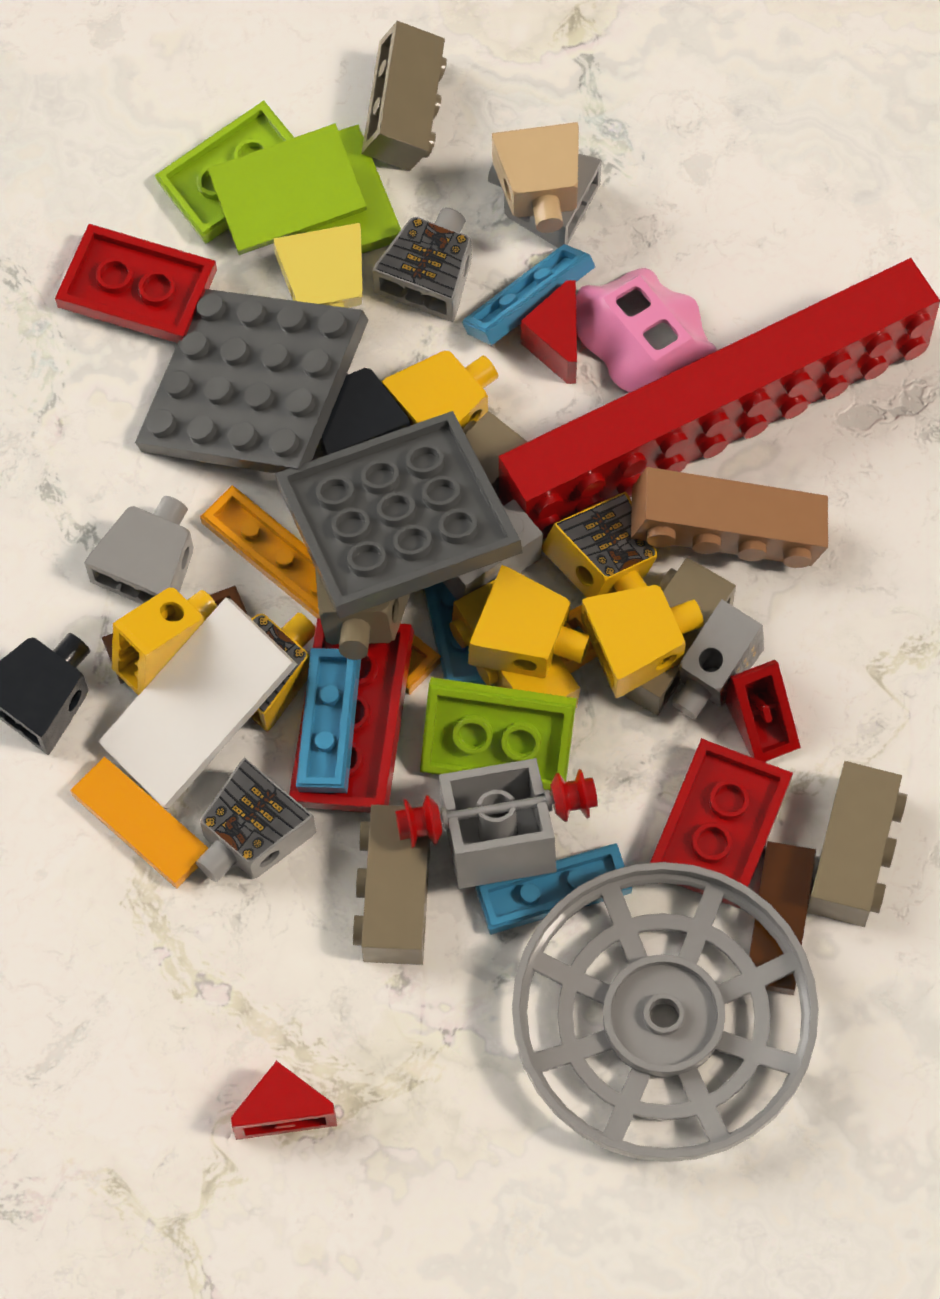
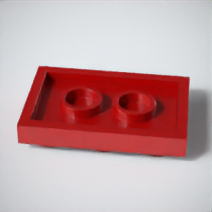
[55,223,217,343]
[650,738,793,909]

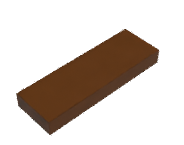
[749,841,816,995]

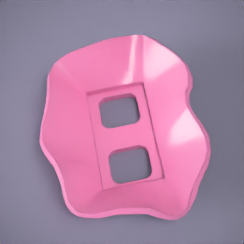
[576,268,717,393]

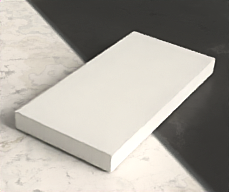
[98,598,298,808]

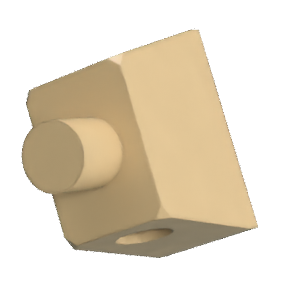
[492,122,579,233]

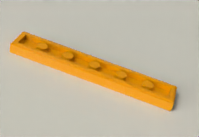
[200,485,441,695]

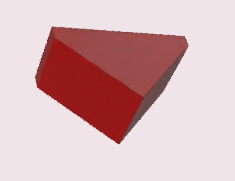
[521,280,577,384]
[725,660,801,762]
[231,1060,337,1140]

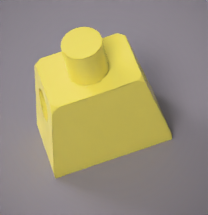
[274,223,363,308]

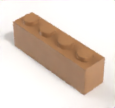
[631,467,828,568]

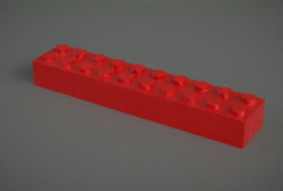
[498,258,940,539]

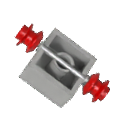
[395,758,598,889]

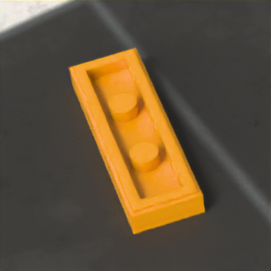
[70,756,208,889]

